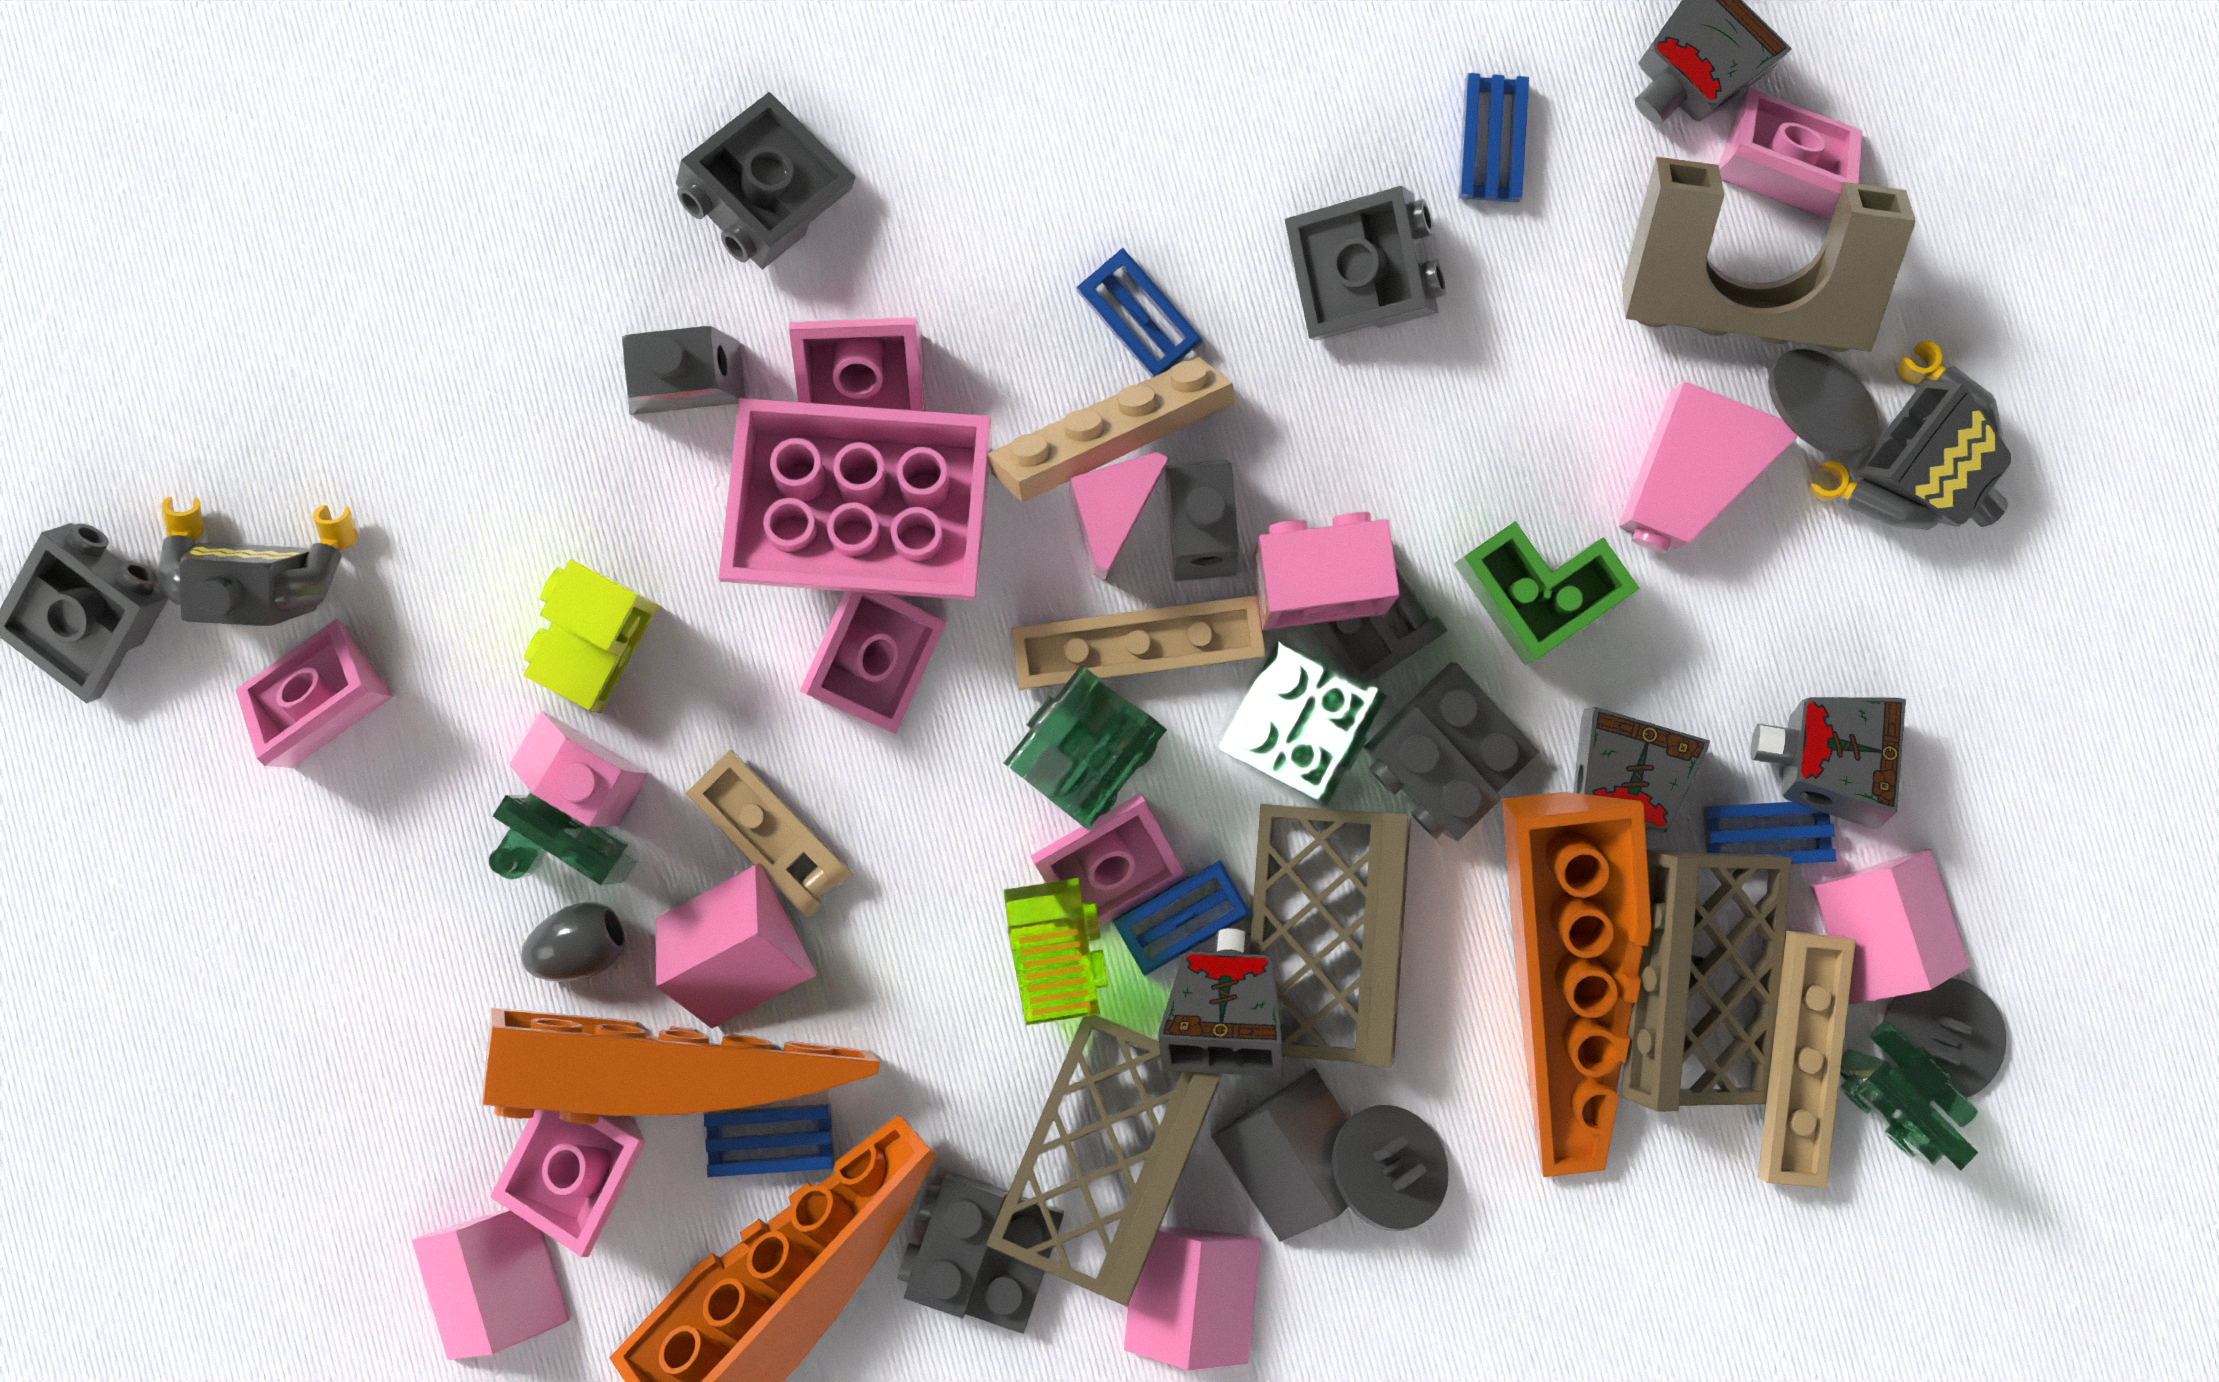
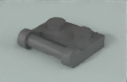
[1310,563,1448,692]

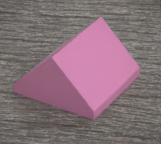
[1718,87,1862,220]
[789,317,925,411]
[1069,452,1168,580]
[800,591,946,734]
[235,618,394,768]
[1030,793,1187,938]
[1810,849,1970,1004]
[656,863,817,1029]
[490,1109,646,1257]
[412,1209,570,1360]
[1124,1226,1261,1370]

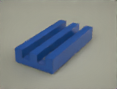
[1458,73,1529,203]
[1076,248,1203,378]
[1703,802,1837,864]
[1113,860,1251,976]
[704,1104,834,1178]

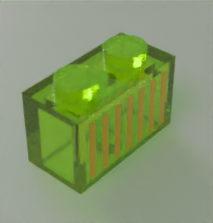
[1004,878,1109,1026]

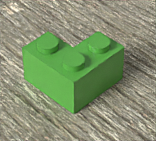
[1454,521,1640,665]

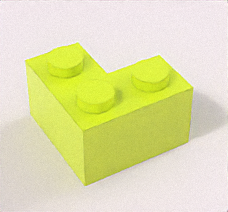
[523,559,659,713]

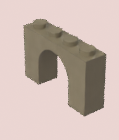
[1621,156,1916,352]

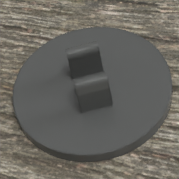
[1768,349,1878,456]
[1880,978,2006,1102]
[1332,1105,1448,1231]

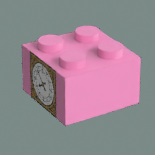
[1252,512,1399,630]

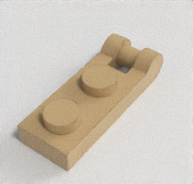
[685,750,854,917]

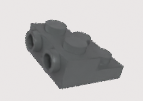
[675,91,856,270]
[1284,186,1446,341]
[0,523,168,704]
[1363,662,1539,842]
[897,1171,1064,1334]

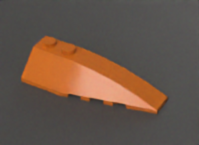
[1502,792,1651,1177]
[482,1008,880,1124]
[609,1115,937,1382]

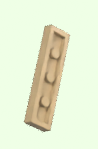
[987,356,1235,503]
[1011,595,1265,691]
[1758,931,1856,1188]

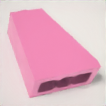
[1619,381,1797,553]
[510,711,649,827]

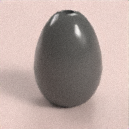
[521,902,625,982]

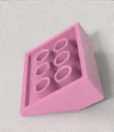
[719,398,992,600]

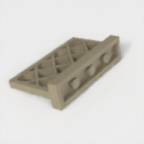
[1250,804,1411,1068]
[1621,849,1791,1112]
[986,1011,1223,1307]

